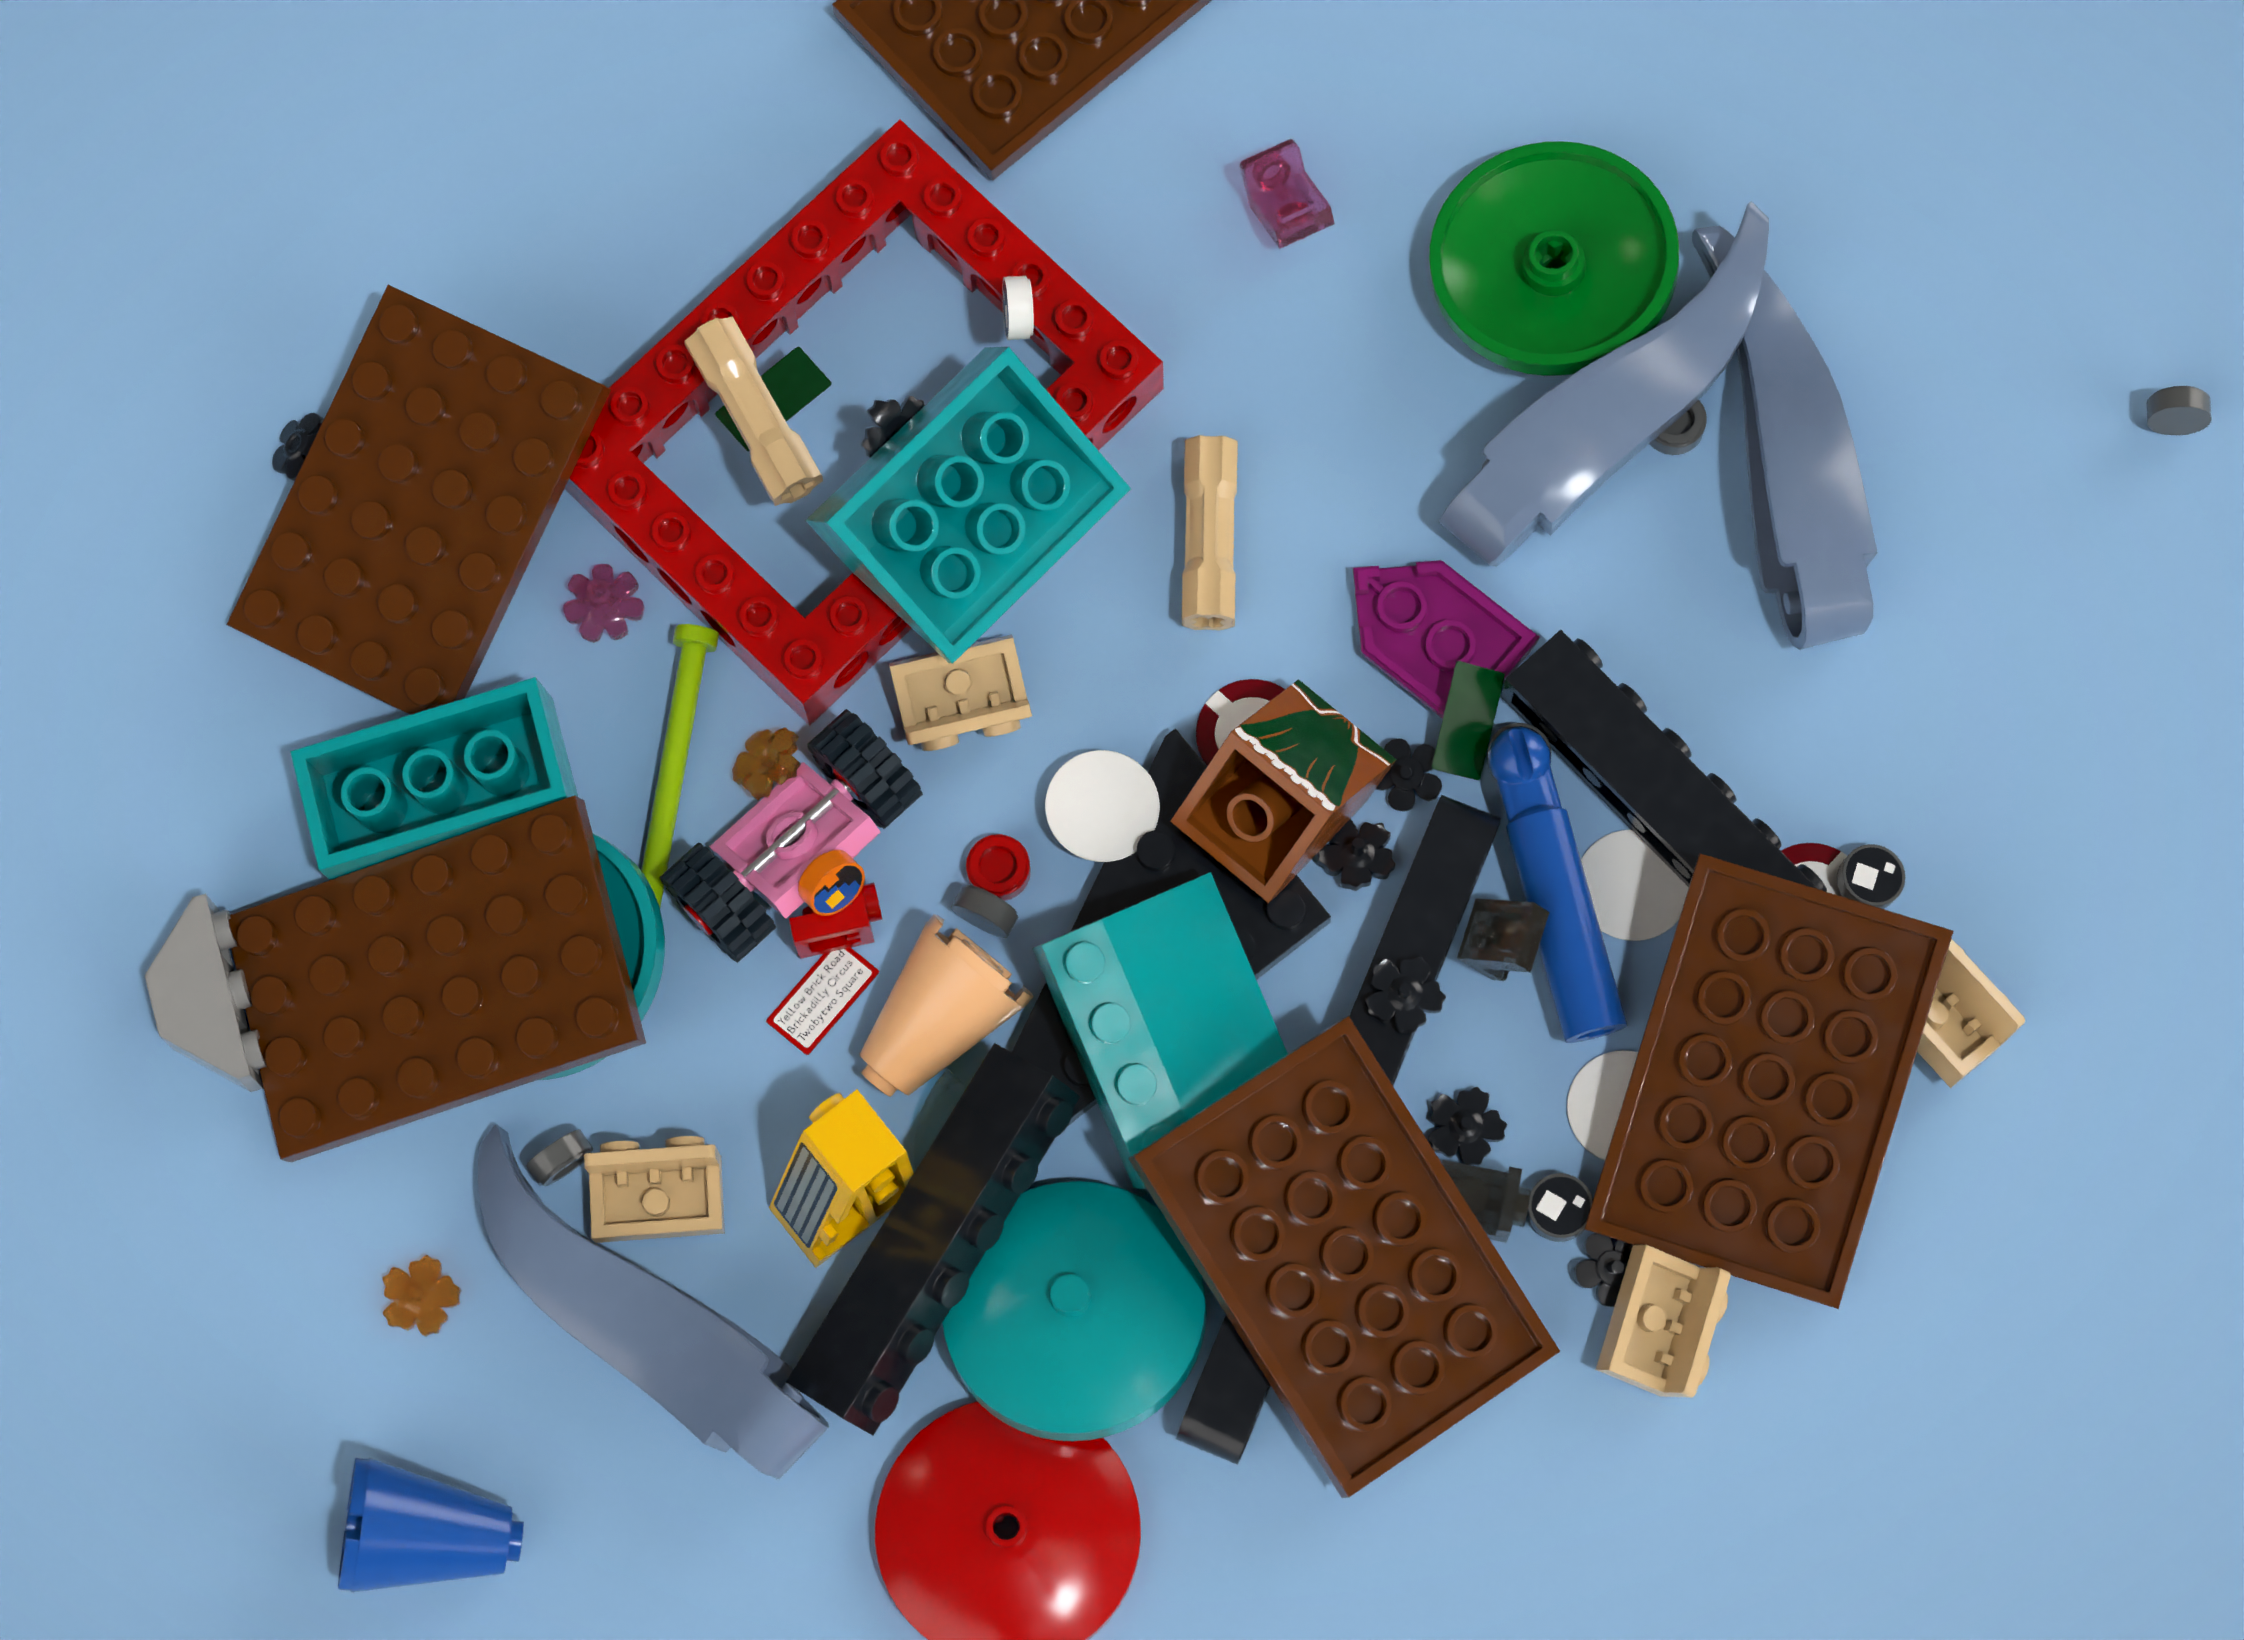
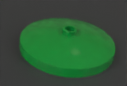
[1429,141,1679,376]

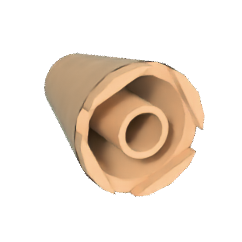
[859,914,1034,1097]

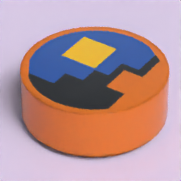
[798,850,865,916]

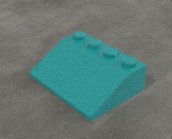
[805,347,1131,664]
[1032,872,1288,1189]

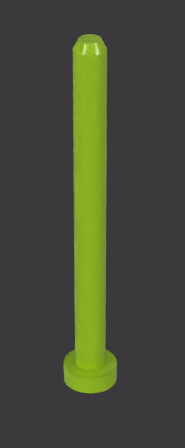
[641,624,719,908]

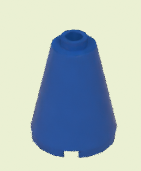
[338,1458,524,1592]

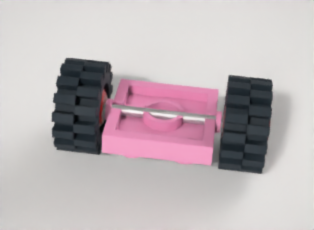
[660,709,923,963]

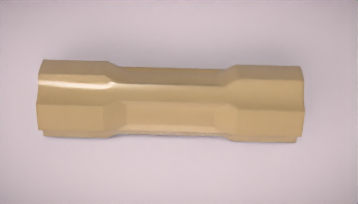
[685,316,823,506]
[1182,435,1238,631]

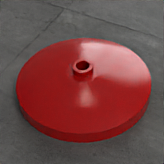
[875,1401,1141,1640]

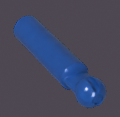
[1488,727,1628,1043]

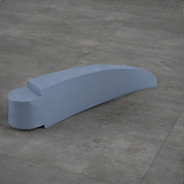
[1439,201,1769,566]
[1692,226,1878,650]
[478,1124,829,1479]

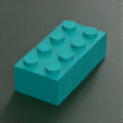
[290,677,578,880]

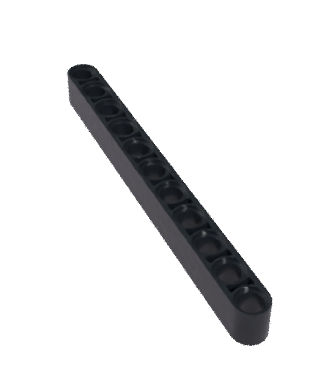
[1176,795,1501,1465]

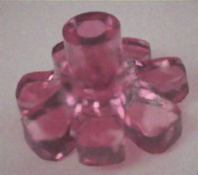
[563,564,645,643]

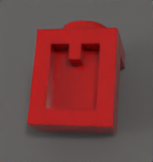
[789,882,883,959]

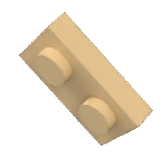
[889,635,1032,751]
[1917,939,2025,1088]
[584,1136,725,1243]
[1595,1245,1731,1398]

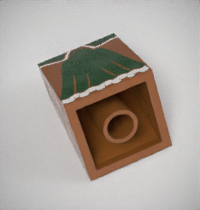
[1170,679,1396,903]

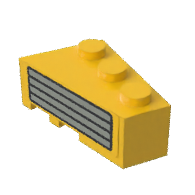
[769,1089,914,1268]

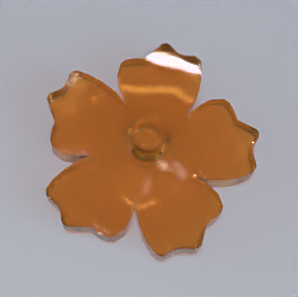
[732,727,801,800]
[383,1255,462,1337]

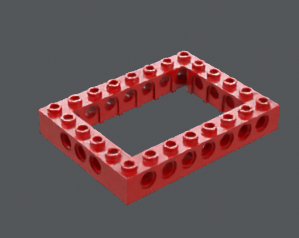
[565,119,1164,726]

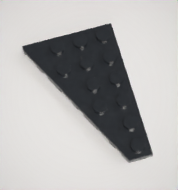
[1012,728,1331,1126]

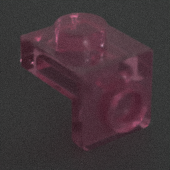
[1239,139,1335,249]

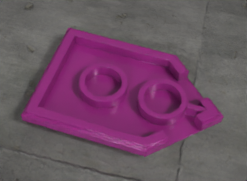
[1353,560,1540,719]

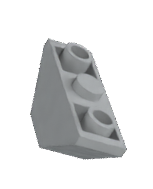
[145,894,267,1092]

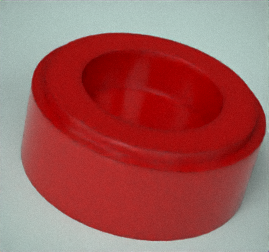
[966,834,1031,901]

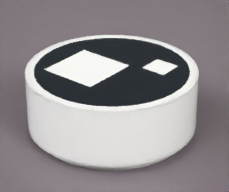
[1002,276,1034,340]

